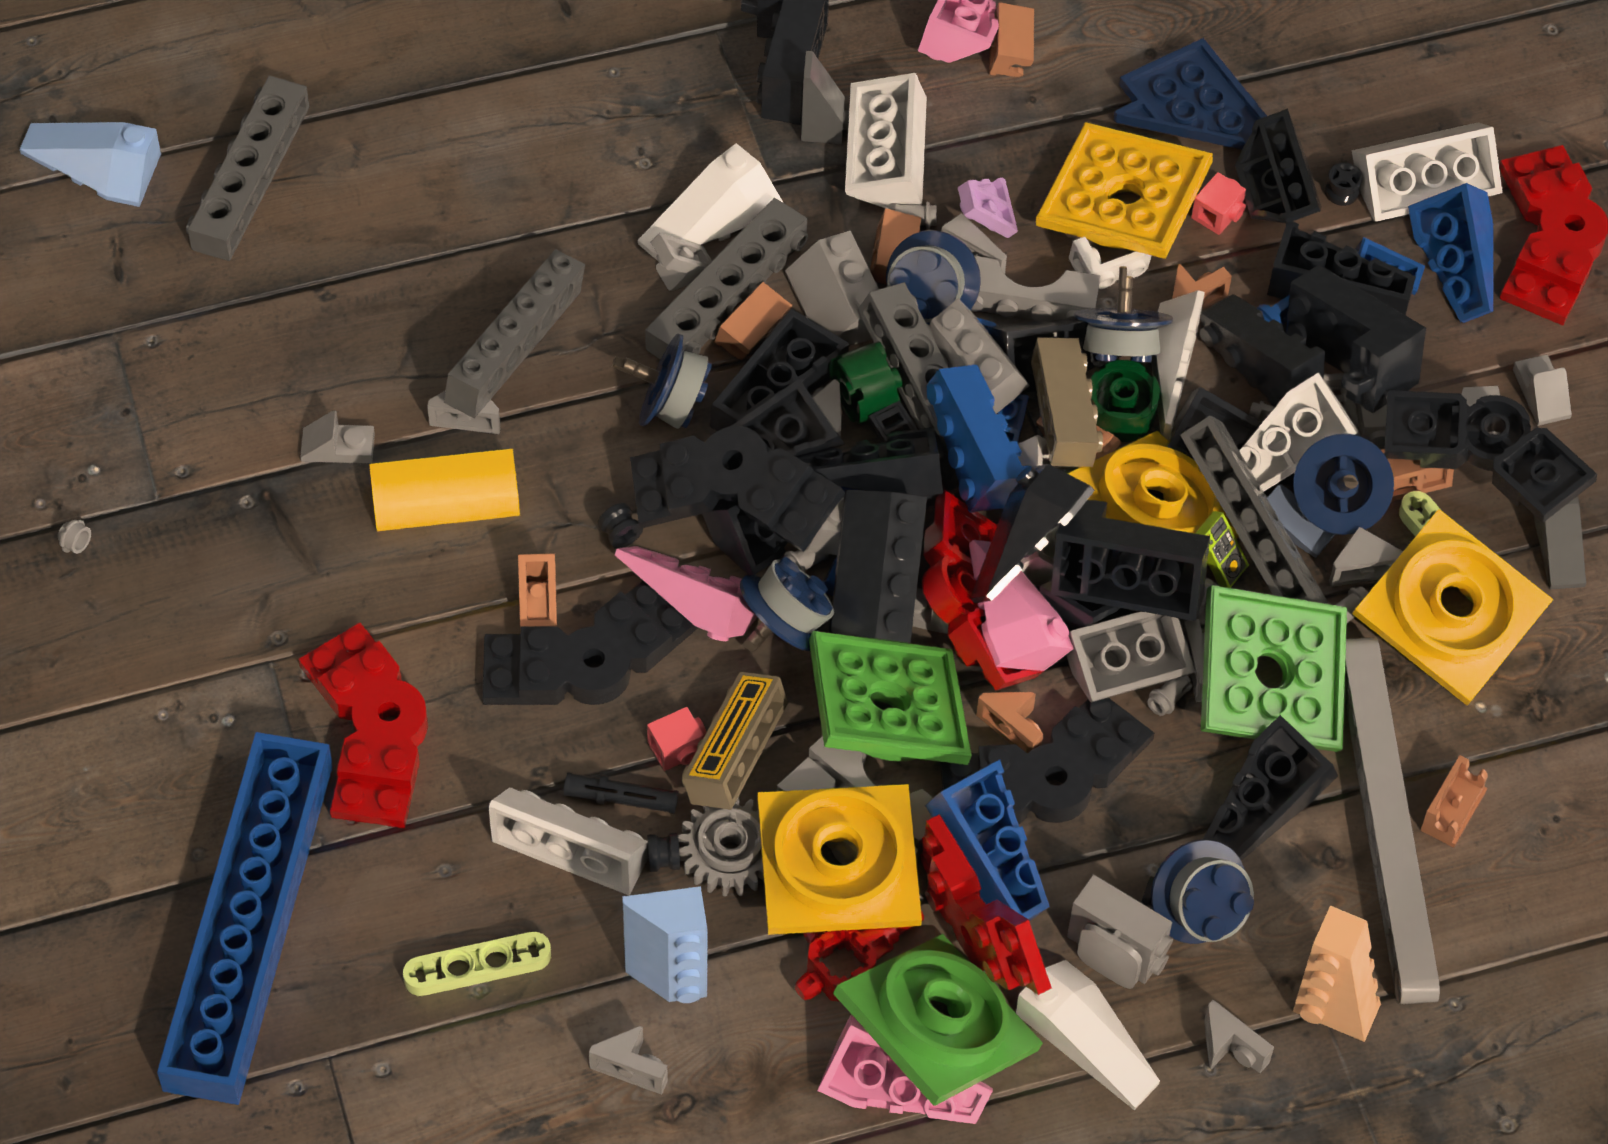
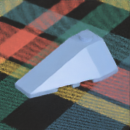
[20,122,161,207]

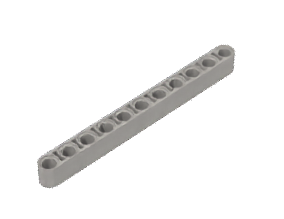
[1344,637,1440,1004]

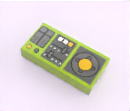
[1195,511,1249,588]

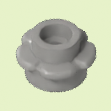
[58,520,91,554]

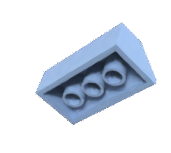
[622,886,707,1003]

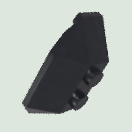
[1235,108,1322,223]

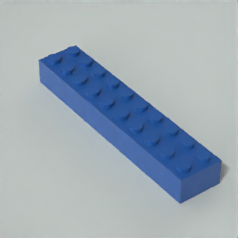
[157,732,333,1105]

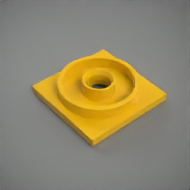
[1036,122,1213,259]
[1067,431,1239,539]
[1352,509,1553,705]
[757,784,922,935]

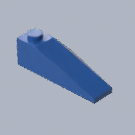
[1408,183,1493,323]

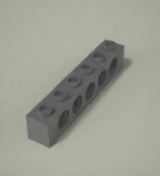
[186,76,309,261]
[645,197,808,359]
[444,249,585,419]
[858,282,959,490]
[1180,416,1328,604]

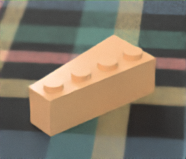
[1293,906,1381,1042]

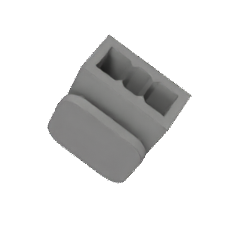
[1067,875,1173,989]

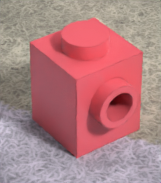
[1191,172,1246,235]
[647,707,707,771]

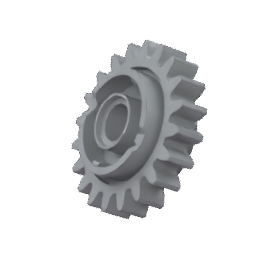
[678,798,764,896]

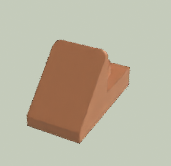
[1172,264,1232,311]
[518,553,557,628]
[976,692,1043,753]

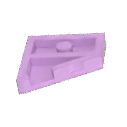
[958,178,1018,238]

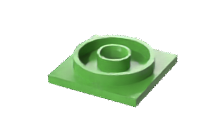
[1201,585,1347,752]
[809,631,972,765]
[833,934,1043,1106]

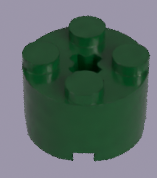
[829,341,902,424]
[1091,360,1160,442]

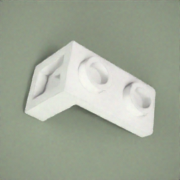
[1069,237,1152,289]

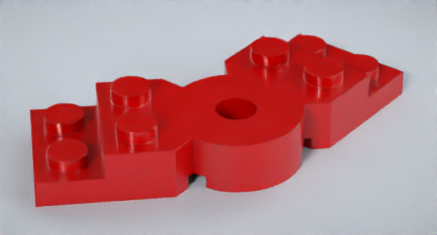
[1499,145,1608,326]
[922,490,1044,691]
[298,622,428,828]
[920,814,1052,995]

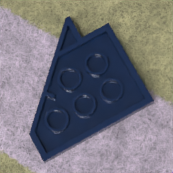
[1113,38,1267,150]

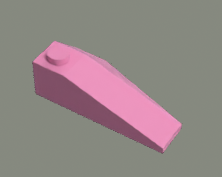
[918,0,999,63]
[969,540,1074,671]
[615,546,757,641]
[818,1014,993,1124]

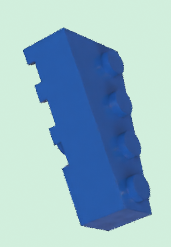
[926,364,1029,513]
[925,760,1050,921]

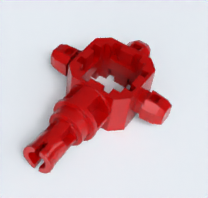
[795,911,924,1002]

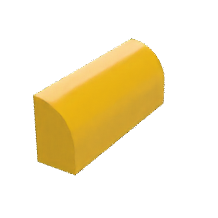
[369,449,520,531]

